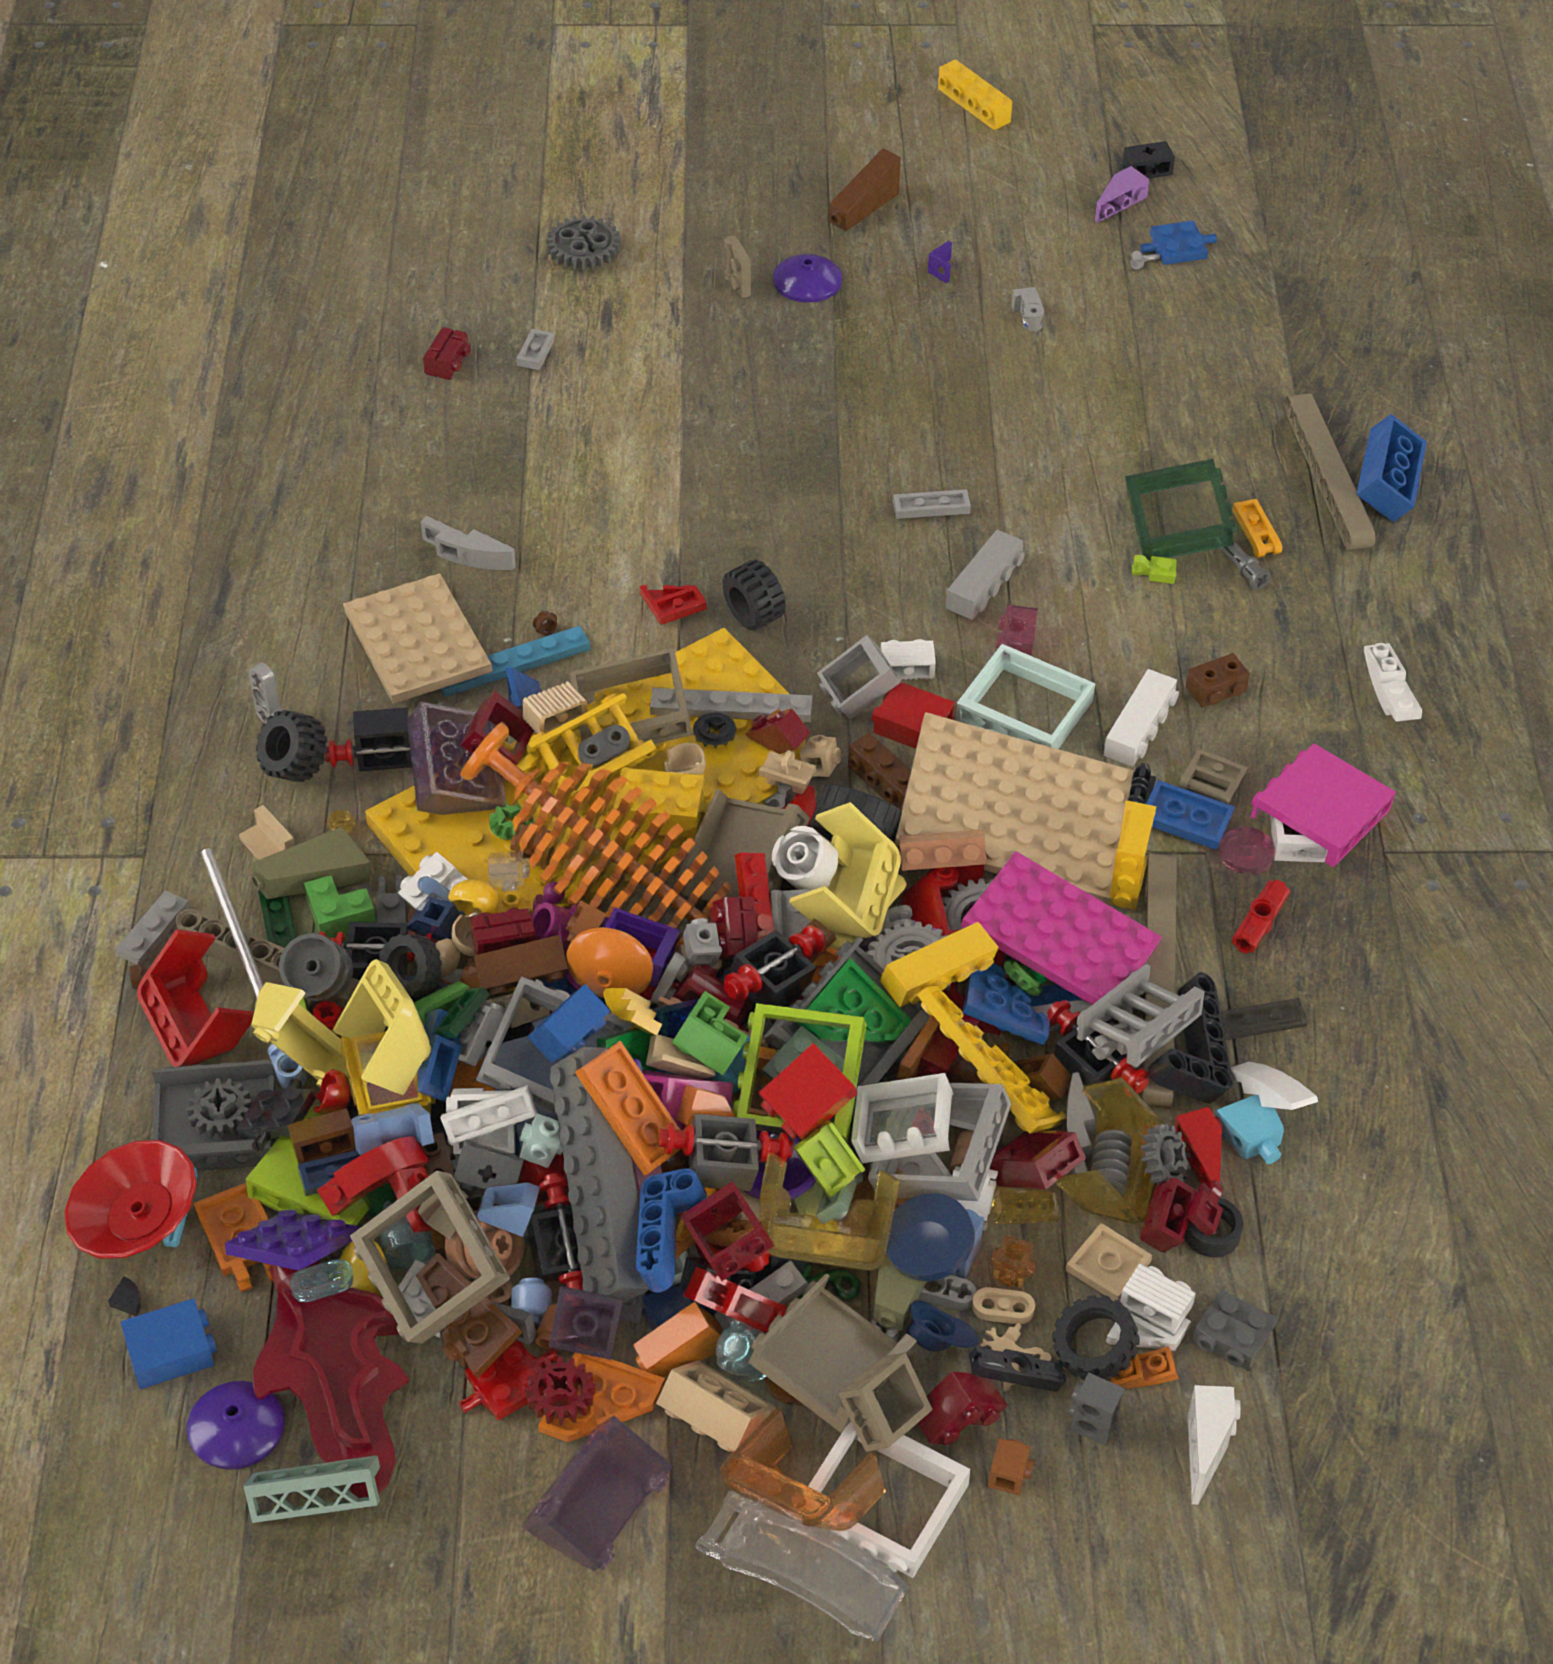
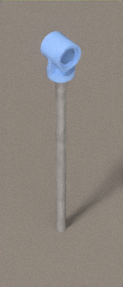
[201,848,307,1089]

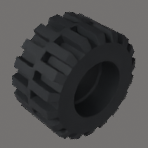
[722,559,786,631]
[256,710,328,782]

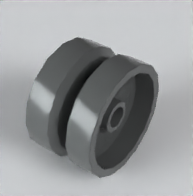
[279,933,353,1003]

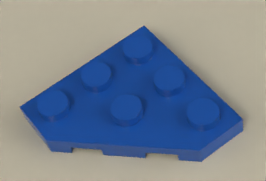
[962,963,1050,1045]

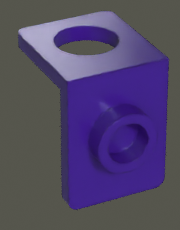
[928,241,952,283]

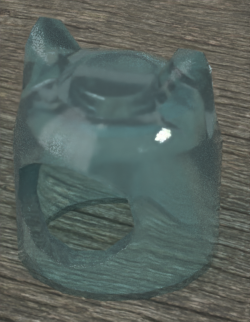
[379,1201,434,1269]
[715,1320,767,1382]

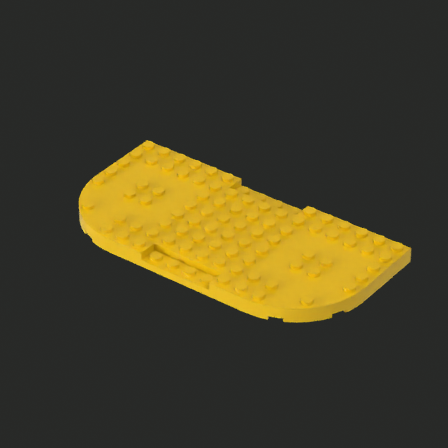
[365,628,806,916]

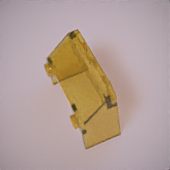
[1056,1078,1164,1224]
[759,1153,900,1270]

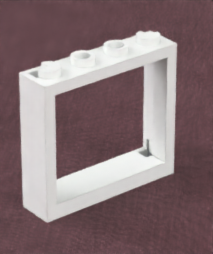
[798,1414,970,1578]

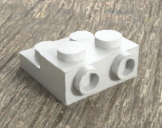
[398,852,468,910]
[446,1088,516,1154]

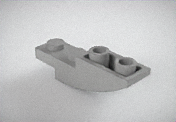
[421,516,516,570]

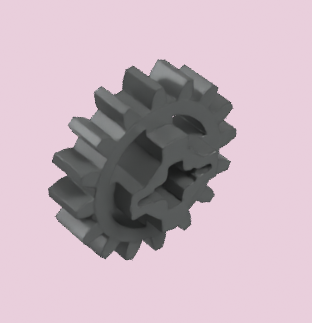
[186,1078,252,1139]
[1141,1124,1191,1185]

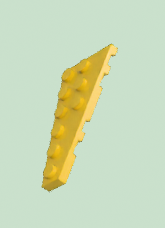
[917,986,1067,1134]

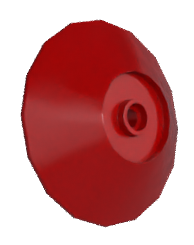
[64,1140,197,1259]

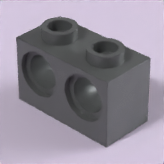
[1068,1373,1124,1446]

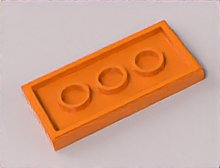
[575,1041,681,1176]

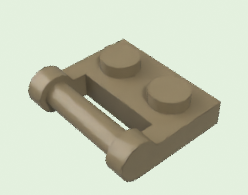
[724,236,751,298]
[1179,749,1248,805]

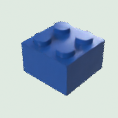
[527,984,610,1063]

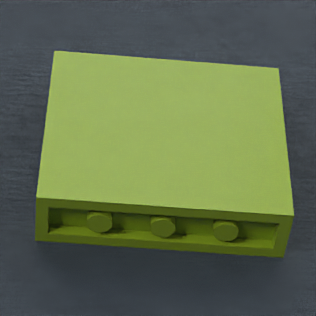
[246,1107,369,1243]

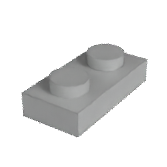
[516,329,555,370]

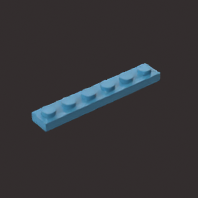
[440,626,590,697]

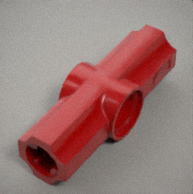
[1232,879,1290,954]

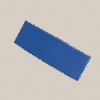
[418,1009,462,1102]

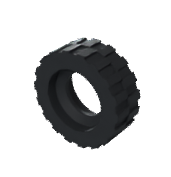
[379,934,442,999]

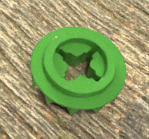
[489,803,534,840]
[1004,959,1043,996]

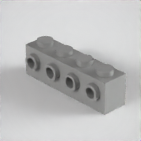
[946,530,1025,620]

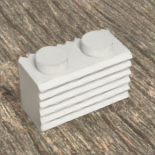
[880,639,936,681]
[1120,1264,1196,1334]

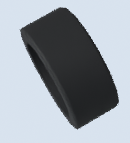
[1184,1198,1244,1257]

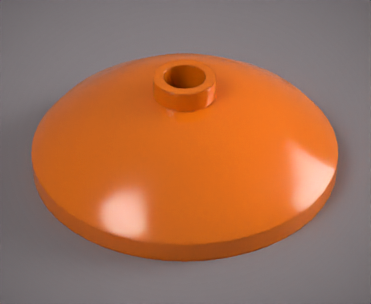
[566,927,653,998]

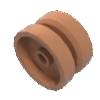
[445,1210,525,1279]

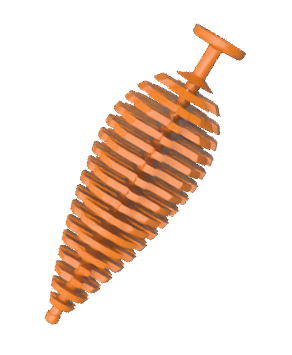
[460,722,739,970]

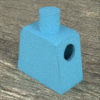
[1216,1095,1284,1164]

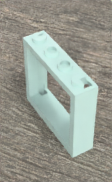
[955,644,1095,749]

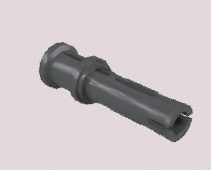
[1211,530,1271,590]

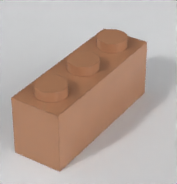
[900,829,987,871]

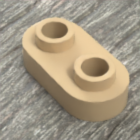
[972,1287,1035,1325]

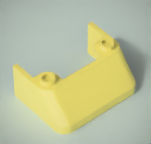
[789,802,901,938]
[333,959,431,1096]
[251,982,373,1096]

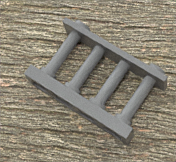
[1077,964,1205,1067]

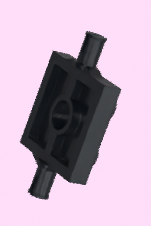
[237,1078,316,1152]

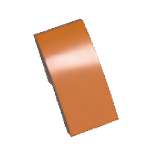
[1110,1346,1179,1388]

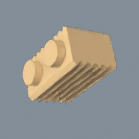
[523,681,587,733]

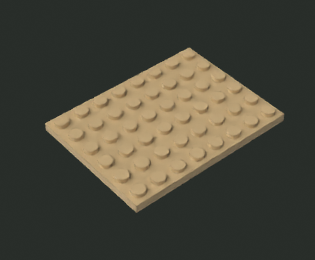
[894,712,1134,904]

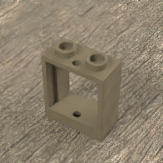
[838,1352,932,1452]

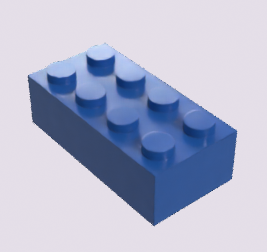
[1356,414,1427,522]

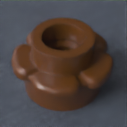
[533,611,558,636]
[129,962,148,989]

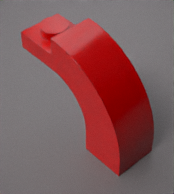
[317,1136,430,1216]

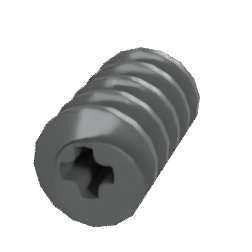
[1088,1130,1132,1199]

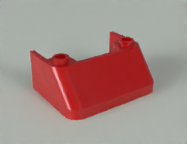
[901,864,1005,979]
[137,929,254,1067]

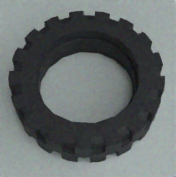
[1052,1295,1140,1380]

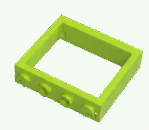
[733,1003,867,1143]

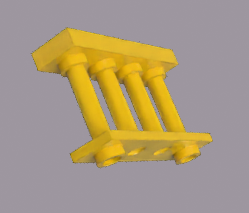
[527,693,657,801]

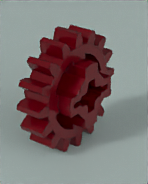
[525,1356,596,1426]

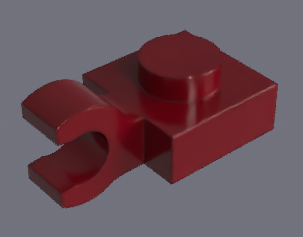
[1187,1179,1224,1236]

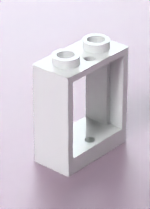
[1270,815,1328,862]

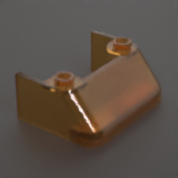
[720,1409,886,1531]

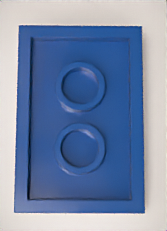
[1146,780,1235,850]

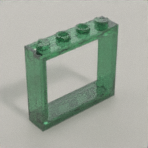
[1125,459,1237,561]

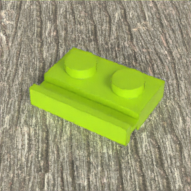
[793,1120,865,1197]

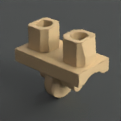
[759,750,816,794]

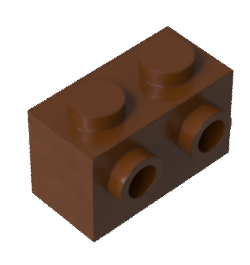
[1185,653,1250,708]
[287,1109,356,1164]

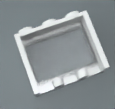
[851,1073,954,1163]

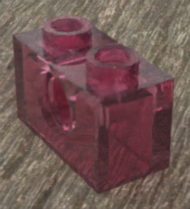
[996,605,1038,656]

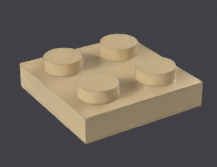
[1065,1223,1152,1301]

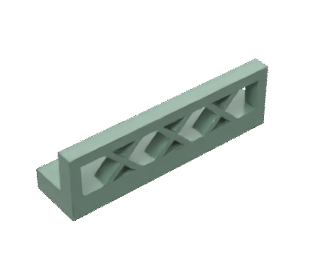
[243,1456,380,1523]

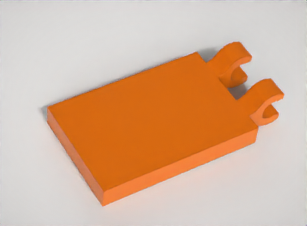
[193,1183,273,1293]

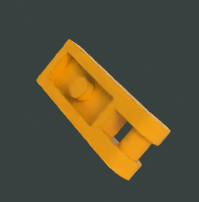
[1232,499,1282,558]

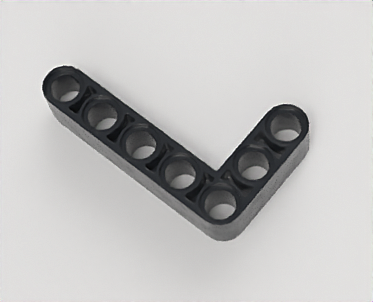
[1148,972,1233,1104]

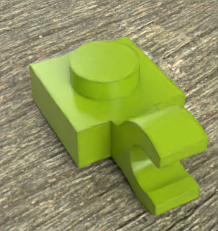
[1131,555,1177,584]

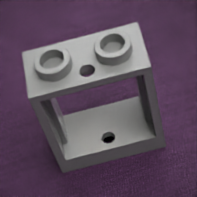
[817,635,901,720]

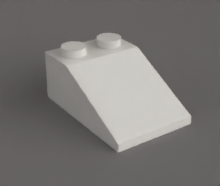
[1187,1385,1241,1505]

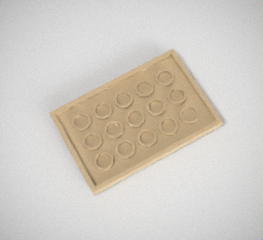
[343,573,493,704]

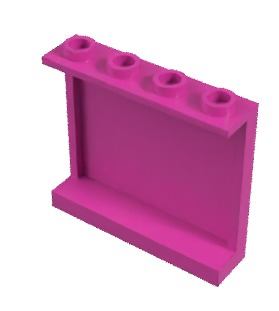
[1251,743,1396,868]

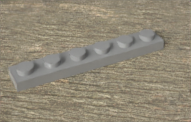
[650,688,812,722]

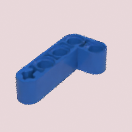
[636,1169,707,1292]

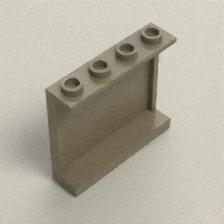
[673,789,810,904]
[749,1274,917,1432]

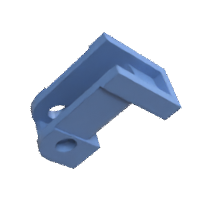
[351,1103,434,1155]

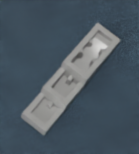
[1067,1072,1096,1192]

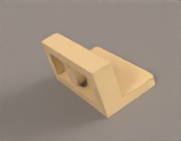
[239,805,295,860]
[646,1034,715,1079]

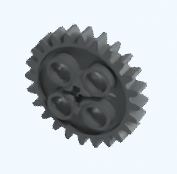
[546,215,621,271]

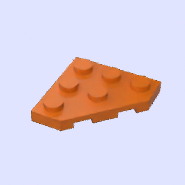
[538,1347,665,1442]

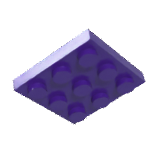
[225,1210,358,1271]

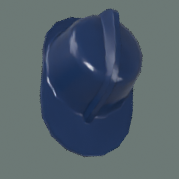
[906,1301,978,1352]

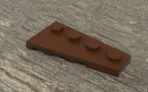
[415,1253,523,1379]

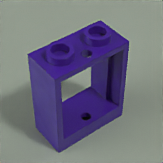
[600,908,680,988]

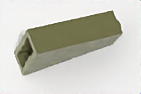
[251,827,370,899]
[873,1206,926,1331]

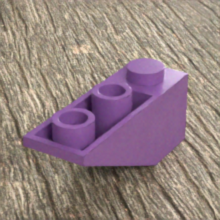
[1095,166,1149,223]

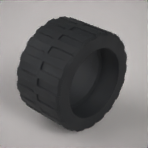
[809,784,902,841]

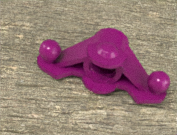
[531,882,581,989]

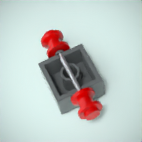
[658,1114,793,1191]

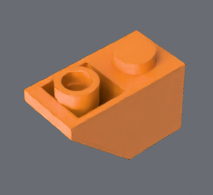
[676,1084,735,1127]

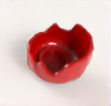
[313,1069,351,1115]

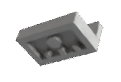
[770,889,812,940]

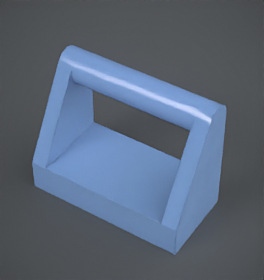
[477,1183,540,1237]

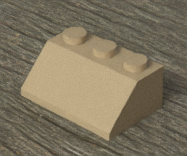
[656,1360,776,1452]

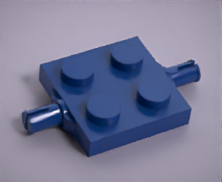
[1140,220,1217,265]

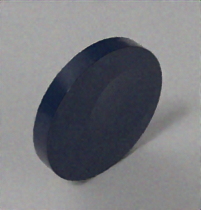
[884,1193,975,1281]

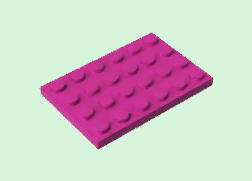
[960,851,1162,1005]

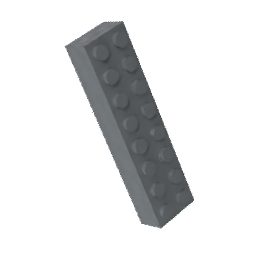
[550,1047,650,1306]

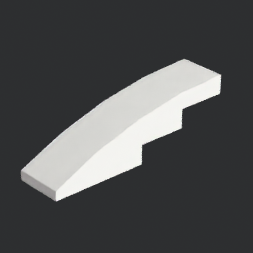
[1231,1062,1318,1110]

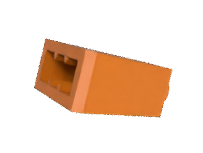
[633,1302,733,1377]

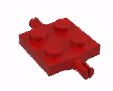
[458,1341,558,1421]

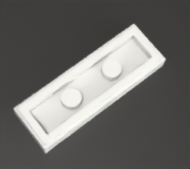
[440,1085,538,1145]

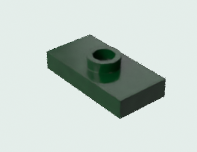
[434,987,490,1039]

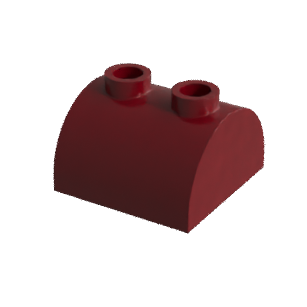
[672,964,746,1021]

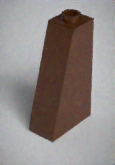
[829,148,901,231]

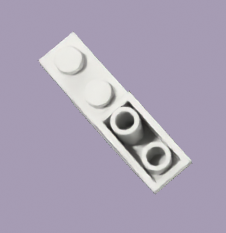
[1364,643,1422,722]

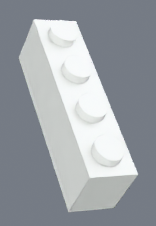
[1104,669,1179,767]

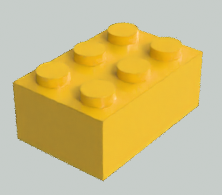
[614,767,705,838]

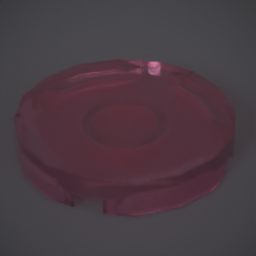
[1219,827,1275,874]

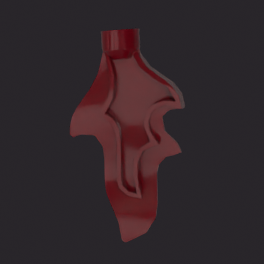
[253,1260,409,1508]

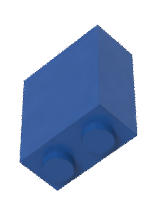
[120,1298,217,1389]

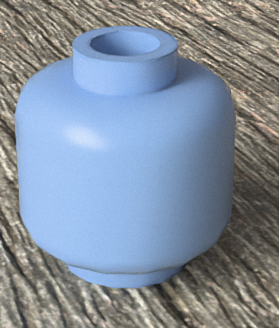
[511,1278,552,1326]

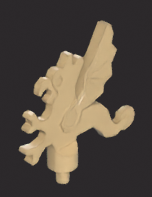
[980,1323,1051,1392]

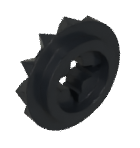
[693,713,736,749]

